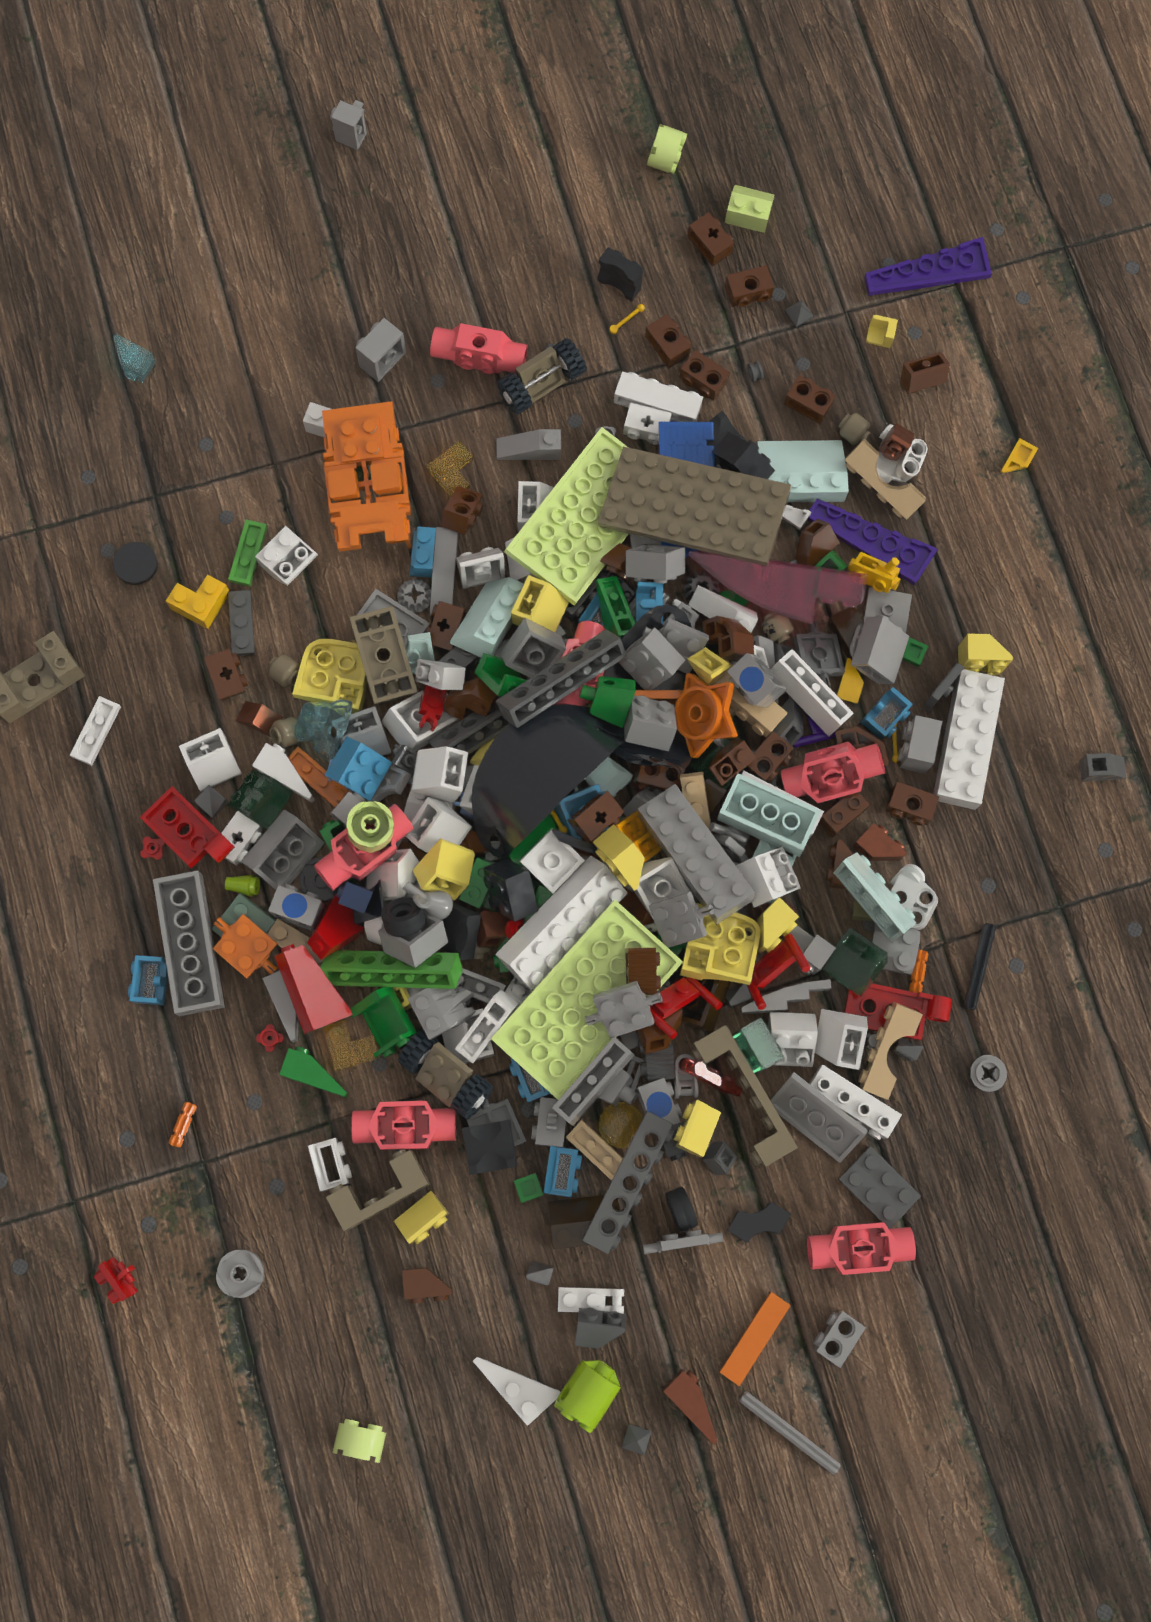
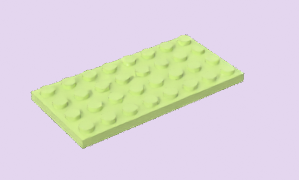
[504,427,629,606]
[490,900,683,1100]

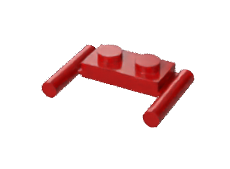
[747,934,811,1010]
[650,977,723,1039]

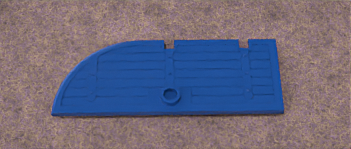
[658,422,715,558]

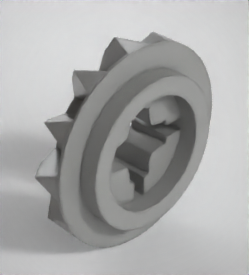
[397,578,431,613]
[970,1055,1007,1092]

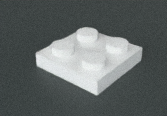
[520,828,585,893]

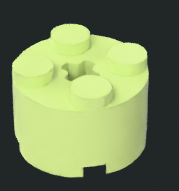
[647,124,687,174]
[347,801,394,853]
[332,1419,386,1463]

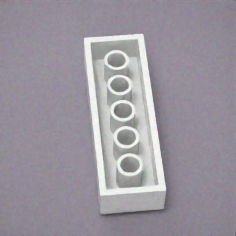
[933,669,1005,810]
[495,856,627,991]

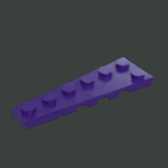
[864,237,992,296]
[807,498,938,586]

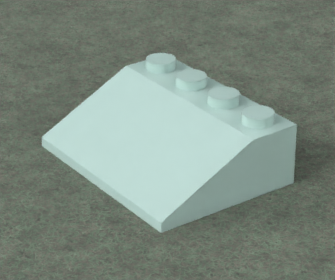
[757,440,849,502]
[833,853,916,943]

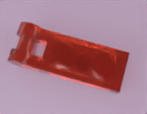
[681,1058,743,1097]

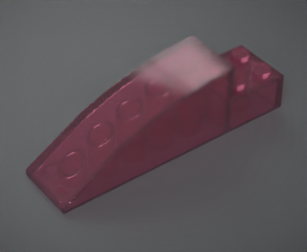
[689,550,868,624]

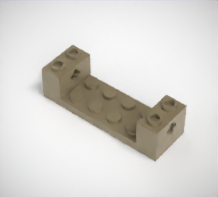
[690,1025,798,1168]

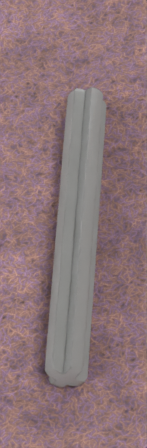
[739,1392,841,1475]

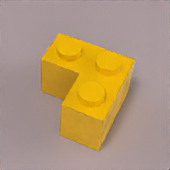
[166,575,230,629]

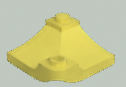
[292,639,367,715]
[680,903,761,985]

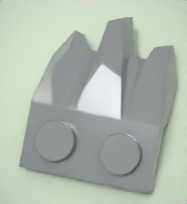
[408,981,476,1040]

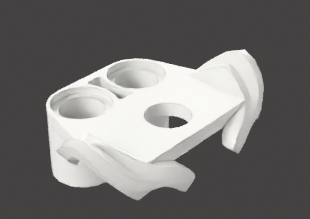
[877,424,927,483]
[890,864,938,930]

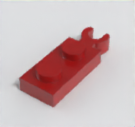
[418,684,447,732]

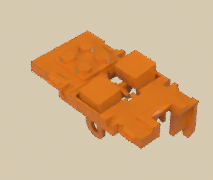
[322,401,413,552]

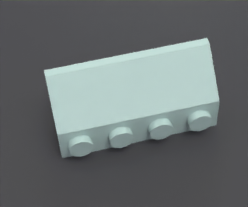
[450,577,524,657]
[717,773,821,857]

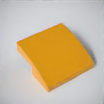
[615,811,662,863]

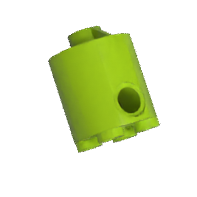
[554,1360,621,1433]

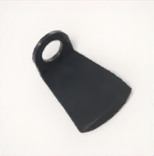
[353,880,384,927]

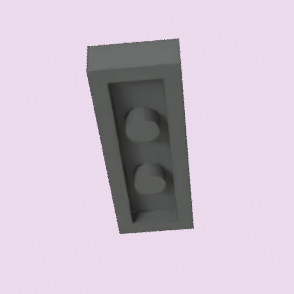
[228,590,255,656]

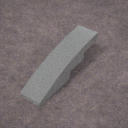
[430,527,458,615]
[739,979,831,1014]

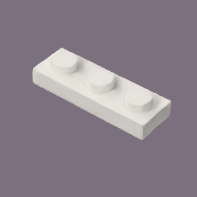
[70,696,121,766]

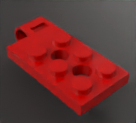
[140,786,235,869]
[844,979,952,1041]

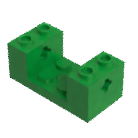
[459,856,557,924]

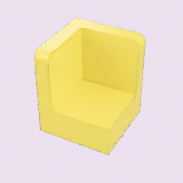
[866,315,898,348]

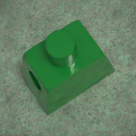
[579,676,636,728]

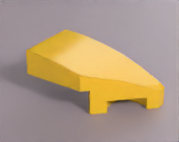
[1001,438,1038,473]
[837,658,864,704]

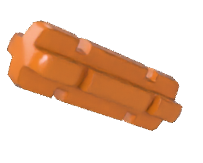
[909,950,928,993]
[169,1102,197,1147]

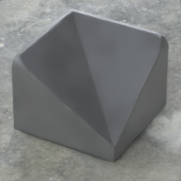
[526,1261,554,1285]

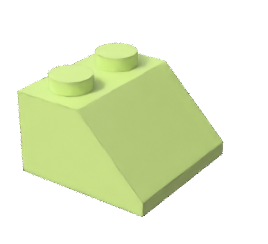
[725,185,775,233]

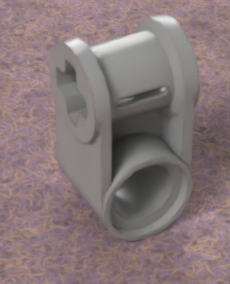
[673,1054,698,1099]

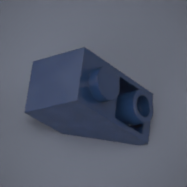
[336,881,374,913]

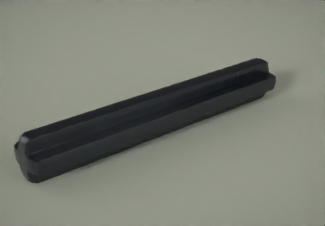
[963,923,996,1010]

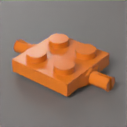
[213,914,278,979]

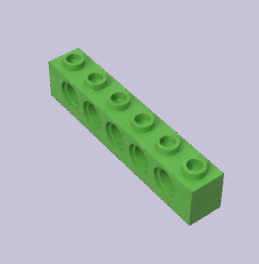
[320,950,463,989]

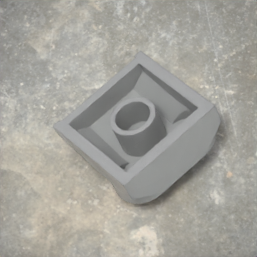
[866,923,920,976]

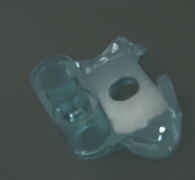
[295,700,353,763]

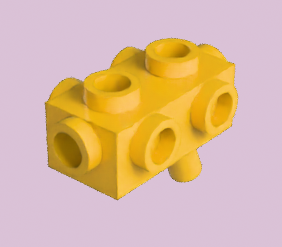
[847,552,900,593]

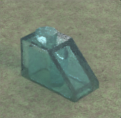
[113,334,156,383]

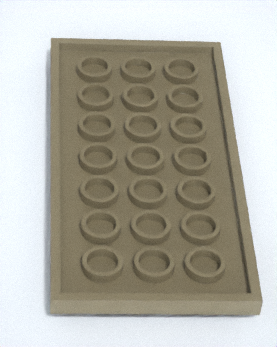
[598,446,791,566]

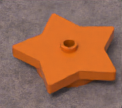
[674,673,738,758]

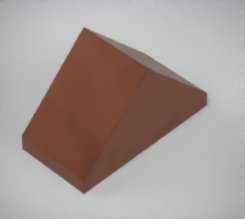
[236,701,283,736]

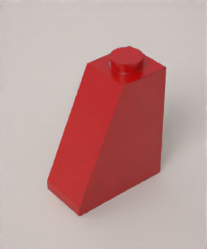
[307,894,365,960]

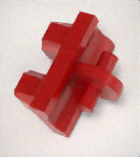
[94,1257,138,1304]

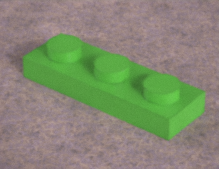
[228,519,268,587]

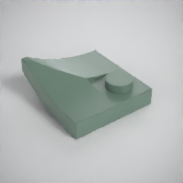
[211,893,276,937]

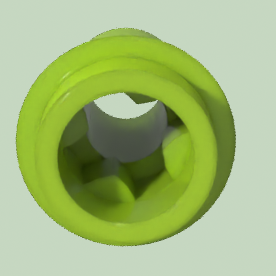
[225,874,260,897]

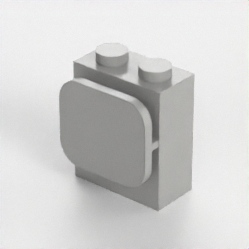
[850,615,909,684]

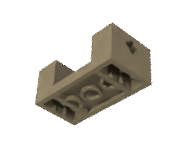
[349,606,417,706]
[0,631,85,724]
[326,1149,430,1231]

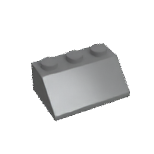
[241,810,325,890]

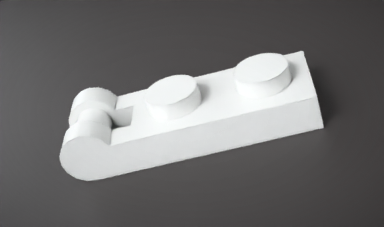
[558,1287,624,1314]

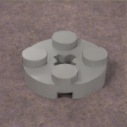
[216,1250,265,1298]

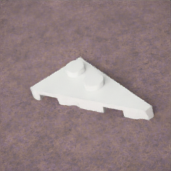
[473,1357,561,1426]

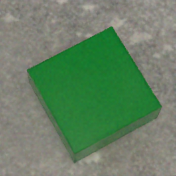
[902,637,928,667]
[514,1173,543,1203]

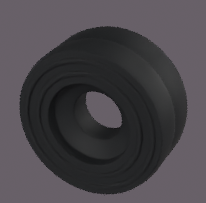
[381,897,425,937]
[665,1187,698,1232]

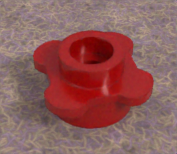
[140,836,165,860]
[505,919,524,939]
[256,1024,284,1052]

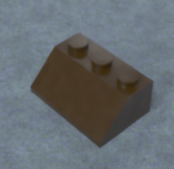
[674,957,731,1033]
[548,1195,624,1249]

